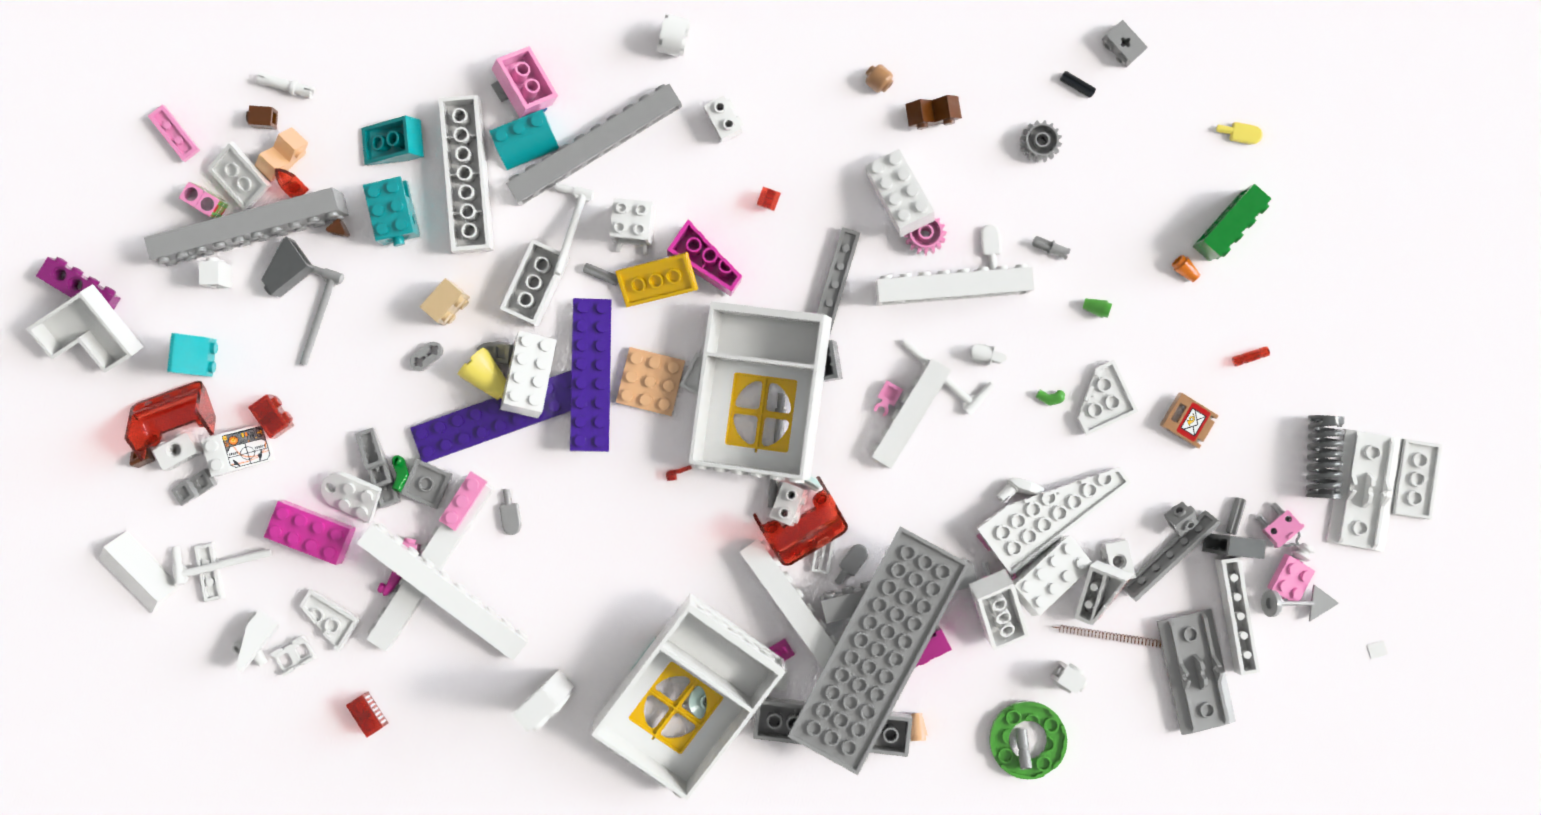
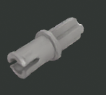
[1032,236,1071,260]

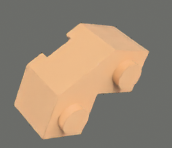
[255,127,308,182]

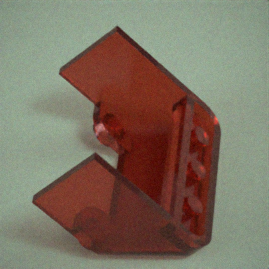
[124,381,216,461]
[753,476,848,566]

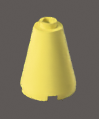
[457,348,506,400]

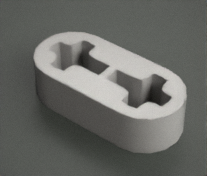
[410,342,444,371]

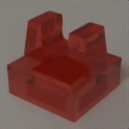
[756,186,781,212]

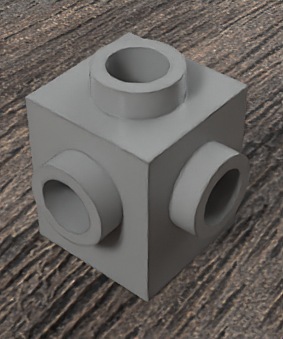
[1164,501,1199,536]

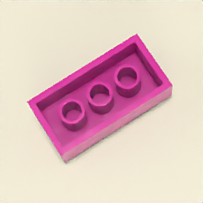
[264,500,356,565]

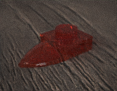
[275,168,309,198]

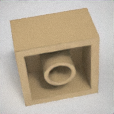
[420,278,470,325]

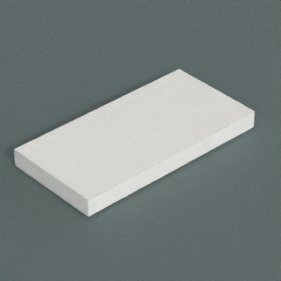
[1391,438,1443,520]

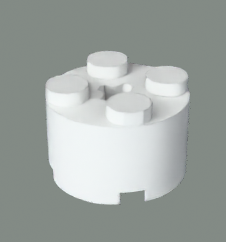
[657,13,691,57]

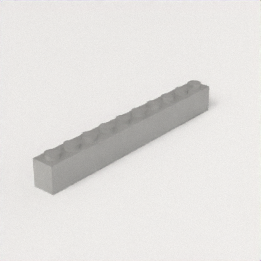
[506,83,682,206]

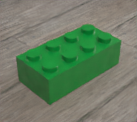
[1192,183,1272,261]

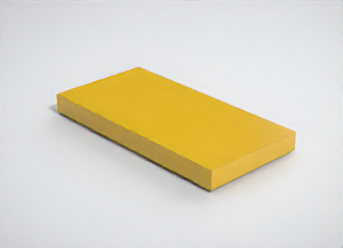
[615,252,698,308]

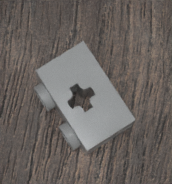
[1101,19,1148,67]

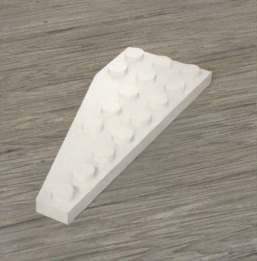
[976,467,1131,575]

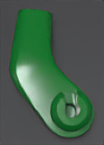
[391,455,409,493]

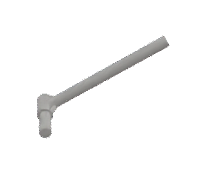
[299,265,344,366]

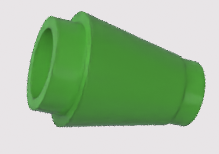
[1082,298,1112,318]

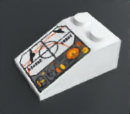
[201,423,275,477]

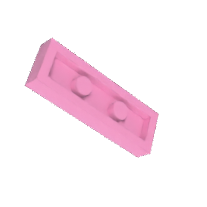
[148,104,200,162]
[439,471,488,531]

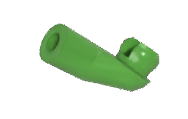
[1035,389,1065,406]

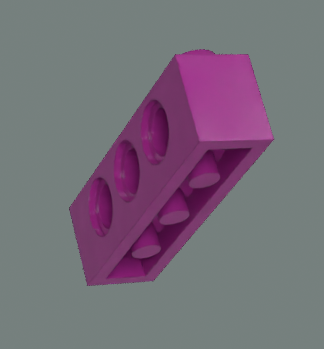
[36,256,121,310]

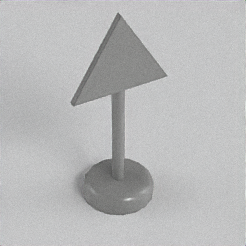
[1261,584,1339,622]

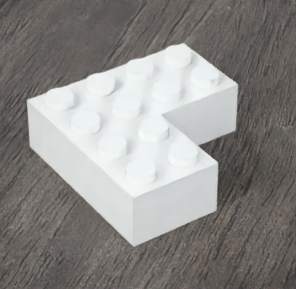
[26,284,143,373]

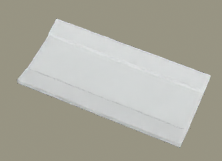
[1326,429,1403,552]

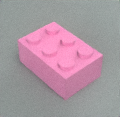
[492,46,558,118]

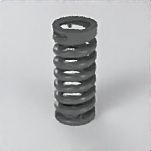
[1305,415,1345,499]

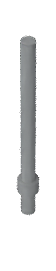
[768,393,786,508]

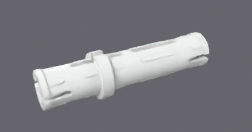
[256,72,315,99]

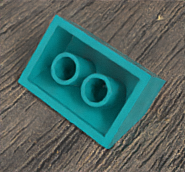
[489,109,559,171]

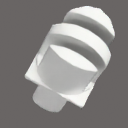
[969,343,1007,366]

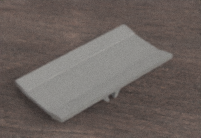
[1156,608,1236,735]

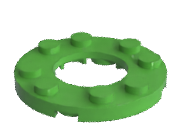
[989,701,1067,780]

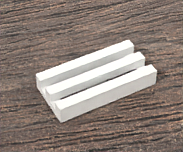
[810,534,836,575]

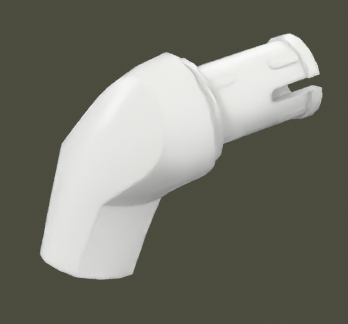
[996,477,1044,504]

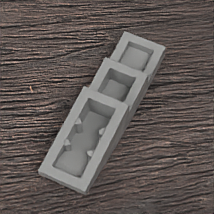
[355,427,401,508]

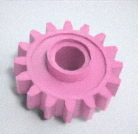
[904,218,947,256]

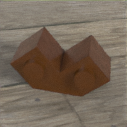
[905,95,962,130]

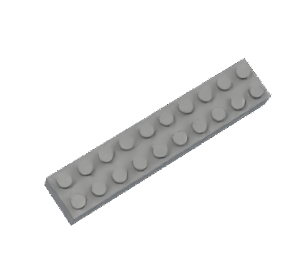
[144,187,349,266]

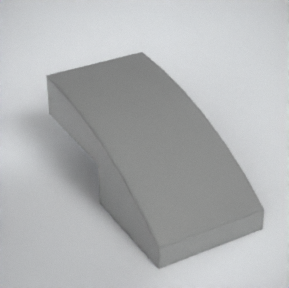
[171,468,218,506]

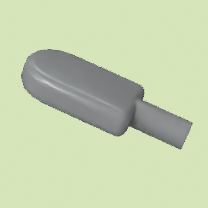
[499,489,522,535]
[835,544,868,585]

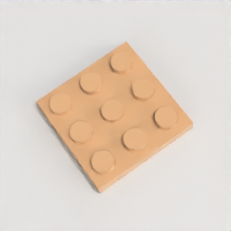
[616,347,686,416]

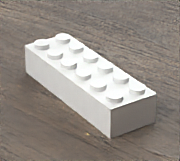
[511,669,574,734]

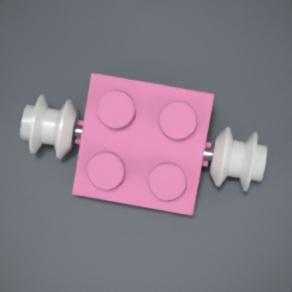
[1267,542,1315,614]

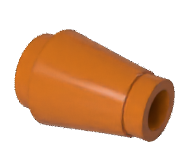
[1172,255,1201,282]

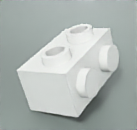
[704,95,744,143]
[769,481,808,526]
[1050,660,1088,695]

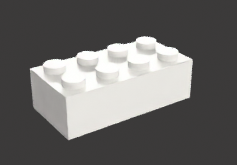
[865,149,935,237]
[500,239,570,327]
[500,331,557,418]
[1013,535,1093,616]
[969,569,1029,651]

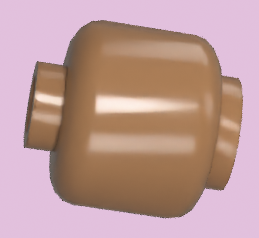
[865,64,894,93]

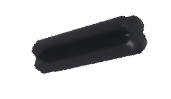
[1060,71,1096,98]

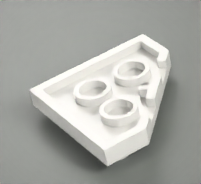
[1077,360,1139,436]

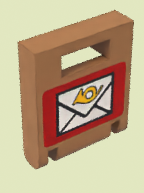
[1160,392,1219,449]

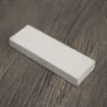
[193,542,225,603]

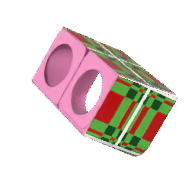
[179,182,229,219]

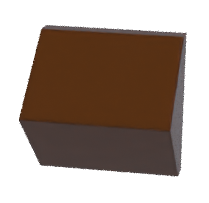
[326,219,350,238]
[129,445,156,468]

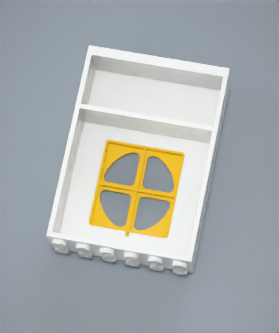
[689,301,832,483]
[591,593,786,801]

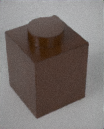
[246,105,278,130]

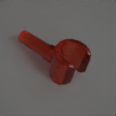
[666,465,692,481]

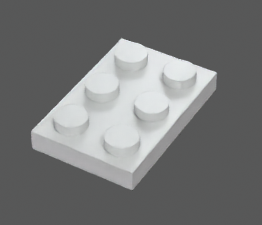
[207,142,271,210]

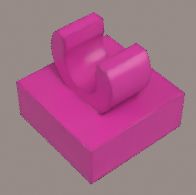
[769,638,795,661]

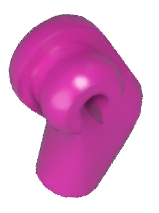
[377,571,402,596]

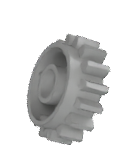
[1019,120,1062,163]

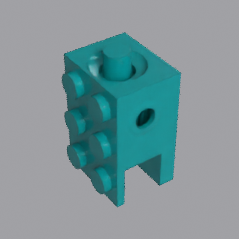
[363,176,421,247]

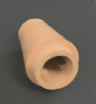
[910,713,928,741]

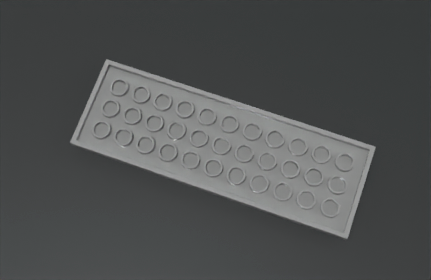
[788,526,970,776]

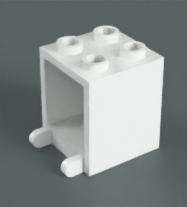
[609,197,656,255]

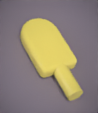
[1216,122,1263,145]

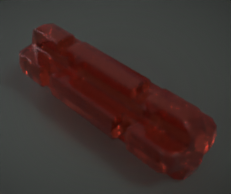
[1232,346,1270,367]

